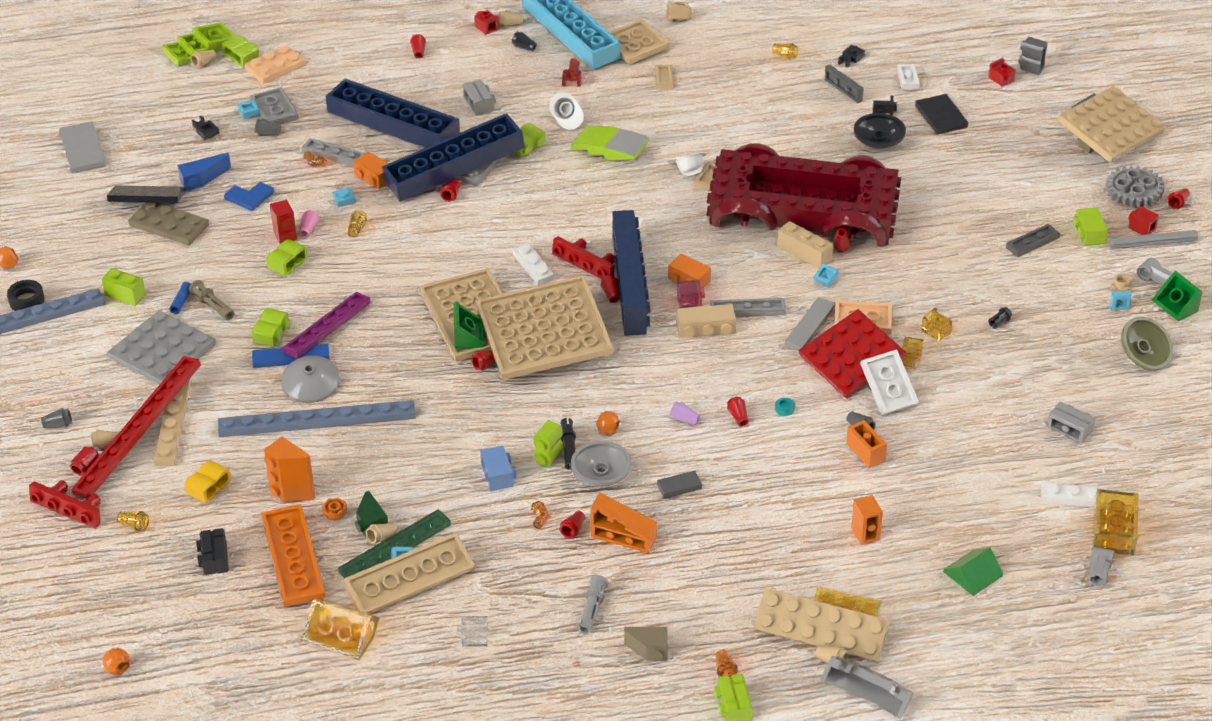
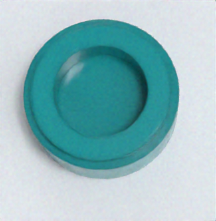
[775,398,795,416]

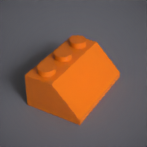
[264,436,315,501]

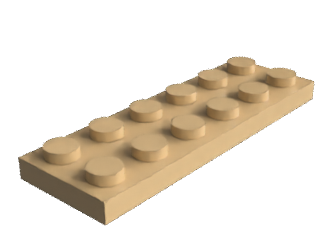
[343,532,475,618]
[753,588,890,663]

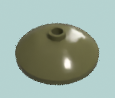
[1121,317,1173,371]

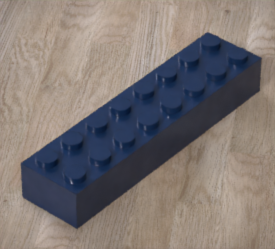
[326,78,460,148]
[382,113,525,202]
[612,210,650,336]

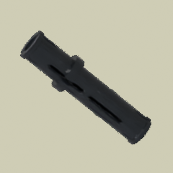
[560,418,576,470]

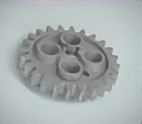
[1105,165,1165,208]

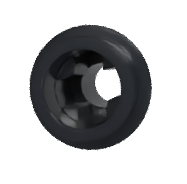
[512,31,537,52]

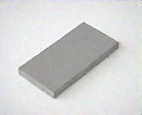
[59,121,106,173]

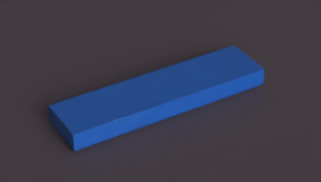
[252,343,330,368]

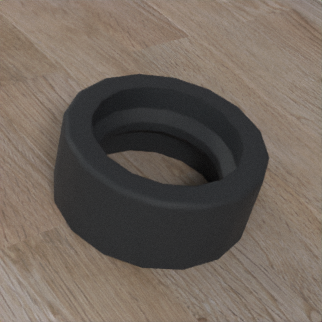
[7,279,45,311]

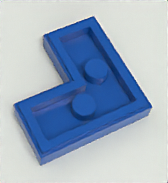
[224,182,274,211]

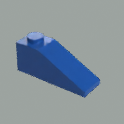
[177,152,231,191]

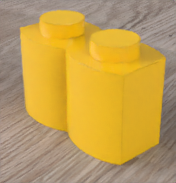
[185,460,231,503]

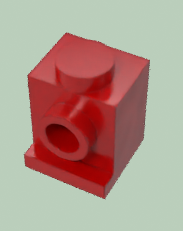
[474,10,499,35]
[988,58,1016,87]

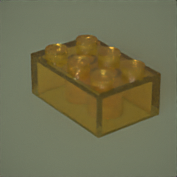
[1092,489,1139,555]

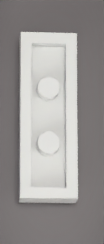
[513,243,554,286]
[1041,483,1104,508]

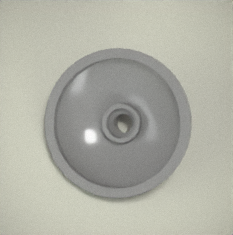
[281,356,340,403]
[571,441,631,487]

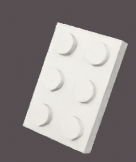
[860,350,919,416]

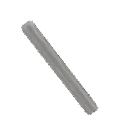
[1109,230,1198,249]

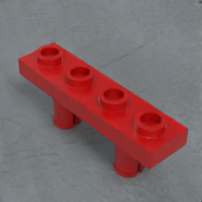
[552,236,615,279]
[29,480,101,529]

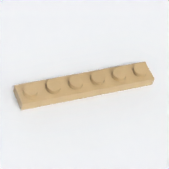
[154,379,191,466]

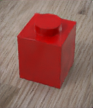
[1128,206,1159,235]

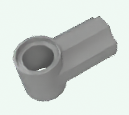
[1136,258,1172,285]
[1087,546,1114,587]

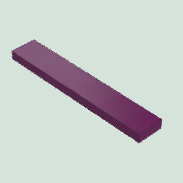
[282,292,371,359]

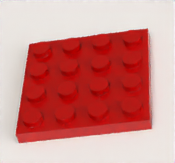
[798,309,906,399]

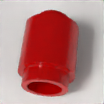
[70,446,99,476]

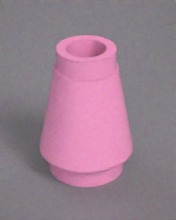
[299,210,319,237]

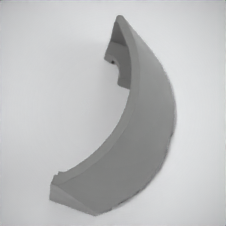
[820,655,914,719]

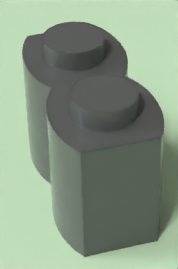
[1018,36,1048,75]

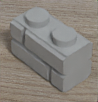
[463,79,496,116]
[1047,402,1095,443]

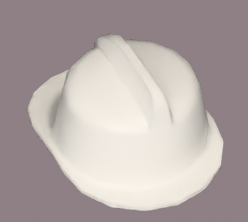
[549,92,584,130]
[666,153,706,176]

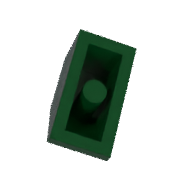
[355,490,388,539]

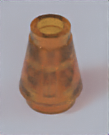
[715,649,738,677]

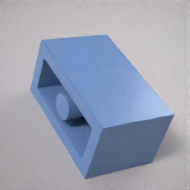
[480,445,516,491]

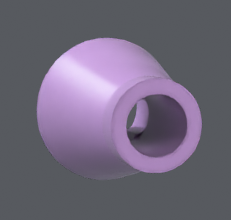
[669,401,700,425]

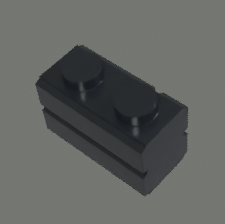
[196,528,229,575]

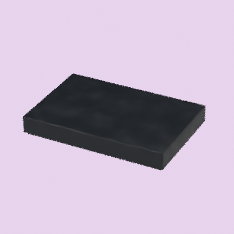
[915,94,968,134]

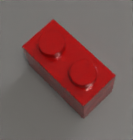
[270,199,297,244]

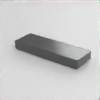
[824,64,864,103]
[1006,224,1060,257]

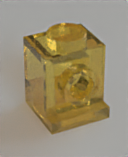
[921,308,952,341]
[902,336,924,368]

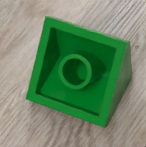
[1151,271,1202,321]
[453,302,485,349]
[943,547,1003,596]

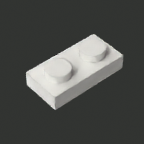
[897,64,919,90]

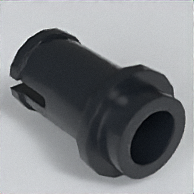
[988,307,1012,329]

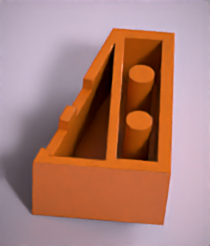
[590,492,657,553]

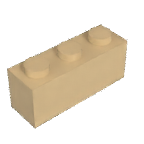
[777,221,833,268]
[676,304,736,338]

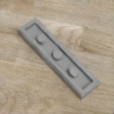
[302,138,365,167]
[785,297,835,350]
[710,298,786,317]

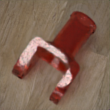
[562,59,582,87]

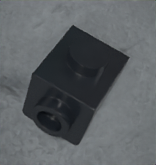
[872,95,897,116]

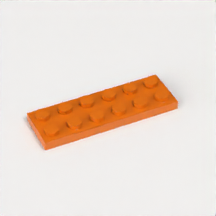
[261,504,326,607]

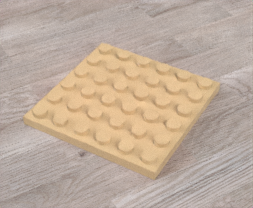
[476,275,614,380]

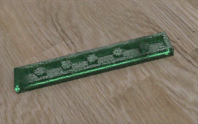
[338,509,451,578]

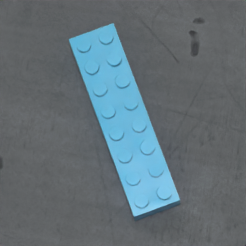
[522,0,620,70]

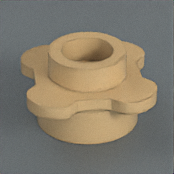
[1111,274,1132,291]

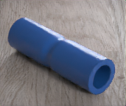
[169,282,191,314]

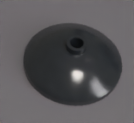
[854,113,906,149]

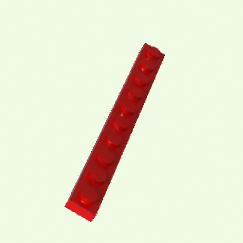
[71,356,201,499]

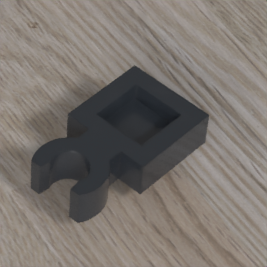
[838,44,865,68]
[192,116,220,140]

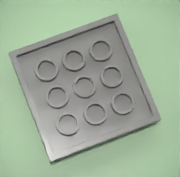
[107,310,216,384]

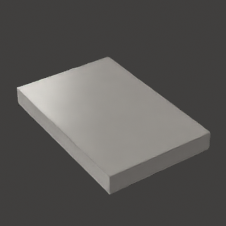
[250,87,299,125]

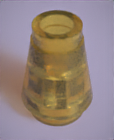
[772,43,798,59]
[347,210,367,237]
[117,511,149,531]

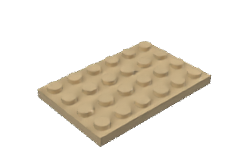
[1057,86,1166,162]
[419,268,503,362]

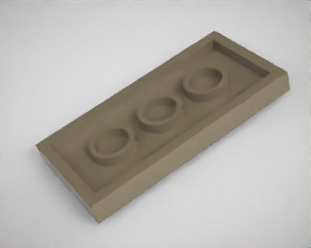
[128,203,209,245]

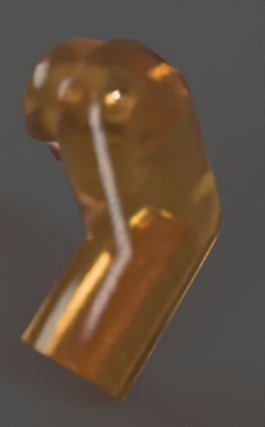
[304,151,327,167]
[531,501,549,529]

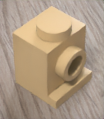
[666,1,692,22]

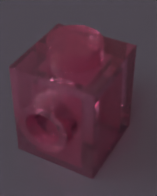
[677,280,705,308]

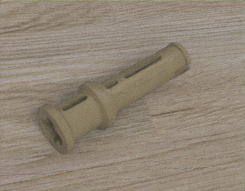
[189,280,235,320]

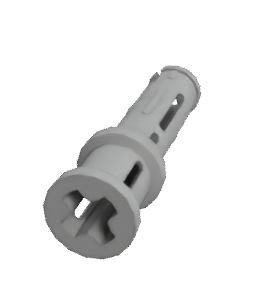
[578,575,609,634]

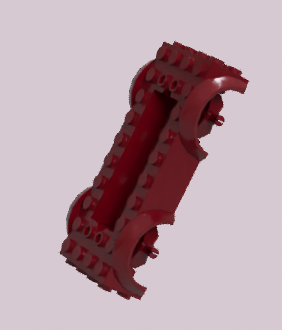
[706,143,901,247]

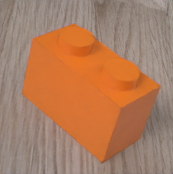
[353,151,389,189]
[668,253,711,293]
[846,420,887,468]
[851,495,883,545]

